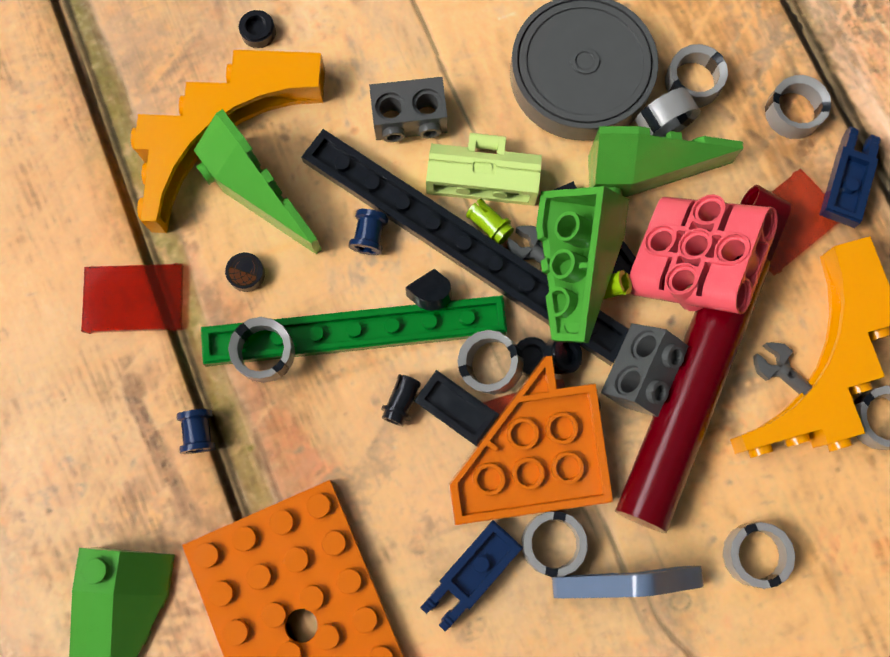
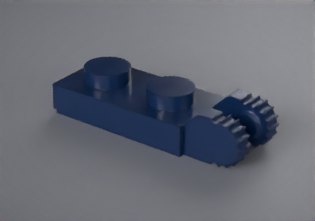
[819,127,881,228]
[420,520,523,631]

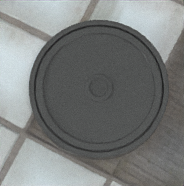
[510,0,658,141]

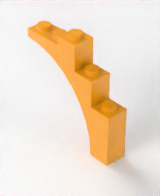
[131,50,325,233]
[730,236,890,458]

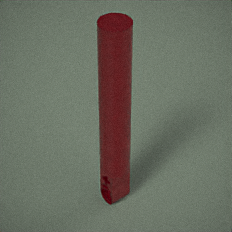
[615,185,791,533]

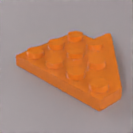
[449,356,613,525]

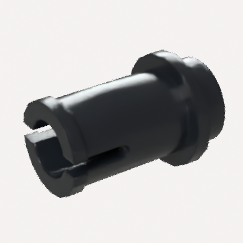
[381,374,421,427]

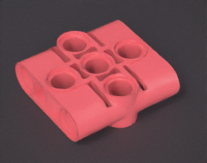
[629,194,778,314]

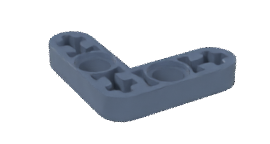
[552,566,704,598]

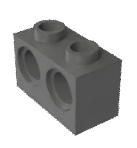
[369,77,448,142]
[601,323,689,417]

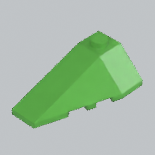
[194,109,322,254]
[588,126,743,197]
[536,186,629,343]
[69,547,175,657]

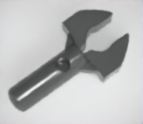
[507,226,545,264]
[753,342,813,395]

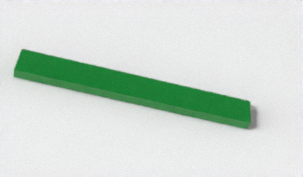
[201,295,507,367]

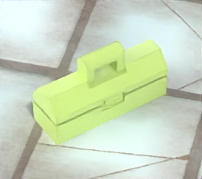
[426,133,542,206]

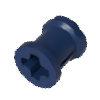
[349,208,389,255]
[176,409,216,454]

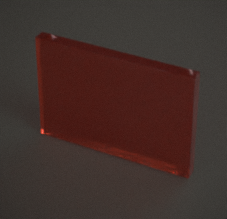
[769,168,839,275]
[81,263,184,334]

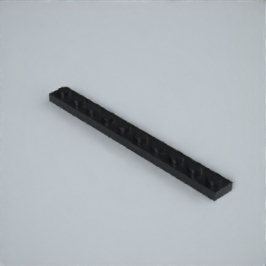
[301,129,629,366]

